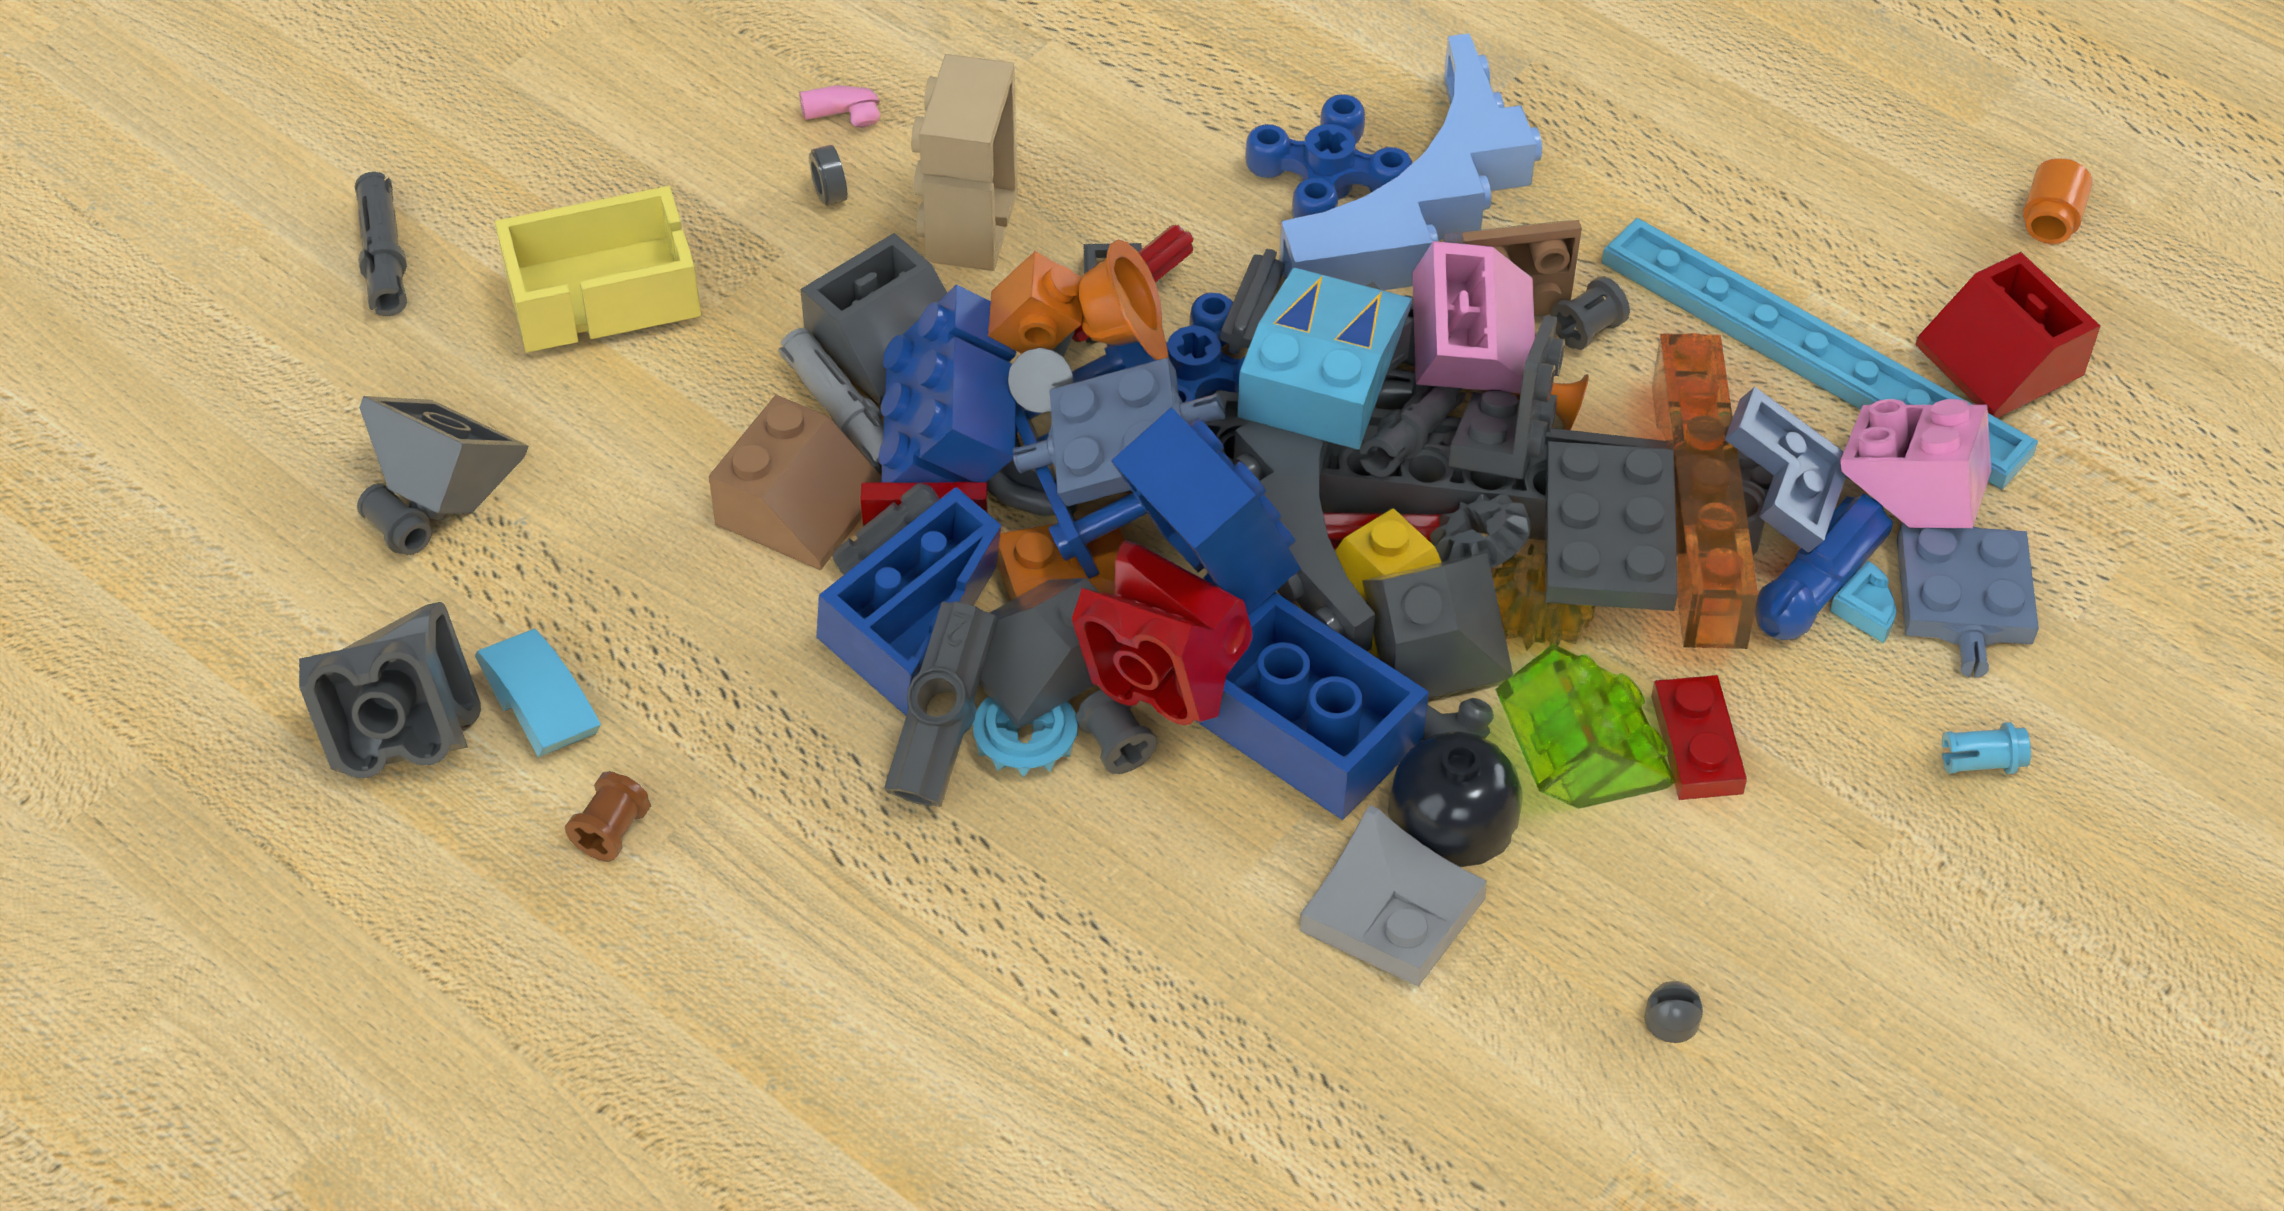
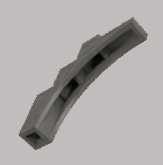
[1232,282,1412,651]

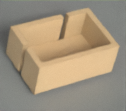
[911,54,1018,271]

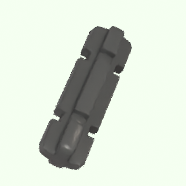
[832,483,940,575]

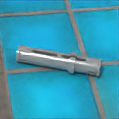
[778,328,884,475]

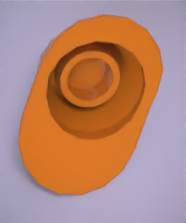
[1079,239,1168,361]

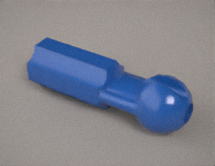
[1754,493,1893,640]

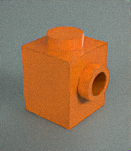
[988,251,1083,354]

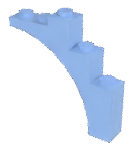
[1279,33,1542,290]

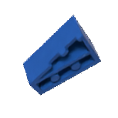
[816,487,1002,716]

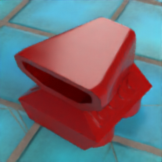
[1071,540,1252,726]

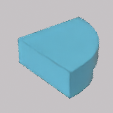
[1830,561,1896,643]

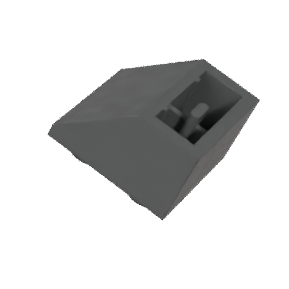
[800,233,947,405]

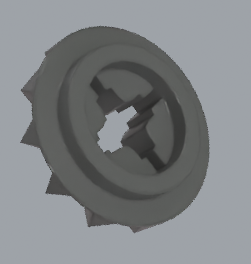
[1430,494,1531,568]

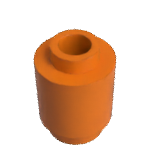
[2023,158,2093,244]

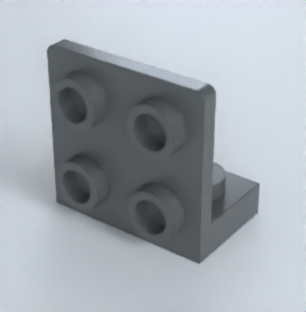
[1448,315,1565,479]

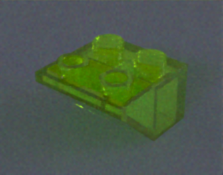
[1495,644,1676,809]

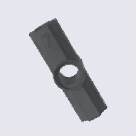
[884,601,998,807]

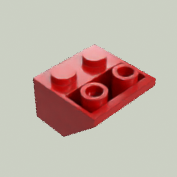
[1915,252,2101,418]

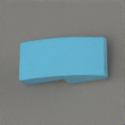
[475,628,601,758]

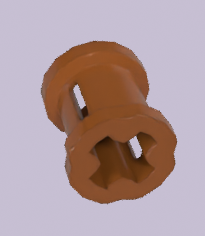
[565,771,651,861]

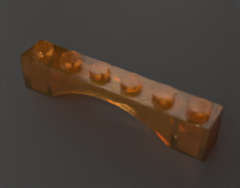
[1652,333,1758,649]

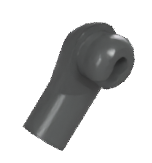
[1423,698,1494,741]

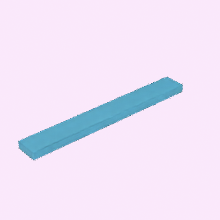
[1602,218,2038,490]

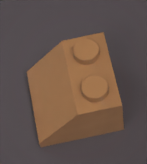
[709,395,882,570]

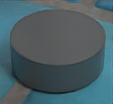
[809,144,848,205]

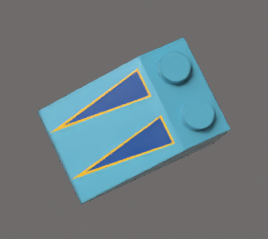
[1238,267,1412,450]

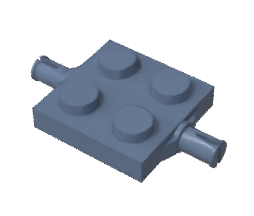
[1013,358,1225,507]
[1897,523,2039,678]

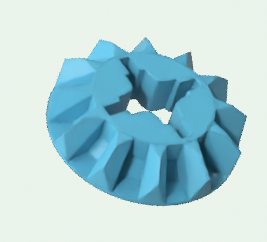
[973,696,1078,777]

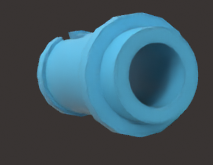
[1942,722,2031,774]

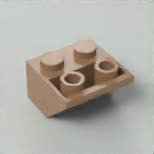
[1443,220,1582,316]

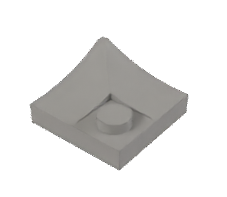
[1300,805,1487,987]

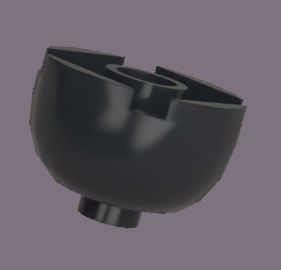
[1388,731,1523,867]

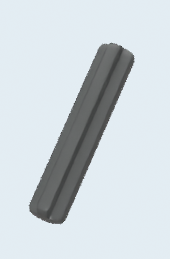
[1220,249,1285,354]

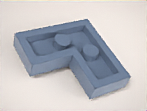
[1725,387,1846,553]

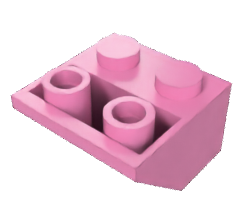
[1412,241,1535,393]
[1840,399,1991,528]

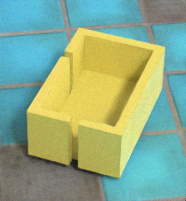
[495,186,701,353]

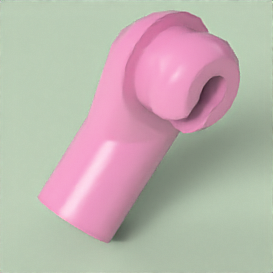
[799,85,880,127]

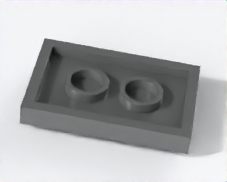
[1545,441,1678,611]

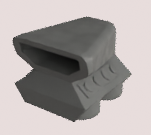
[299,602,481,778]

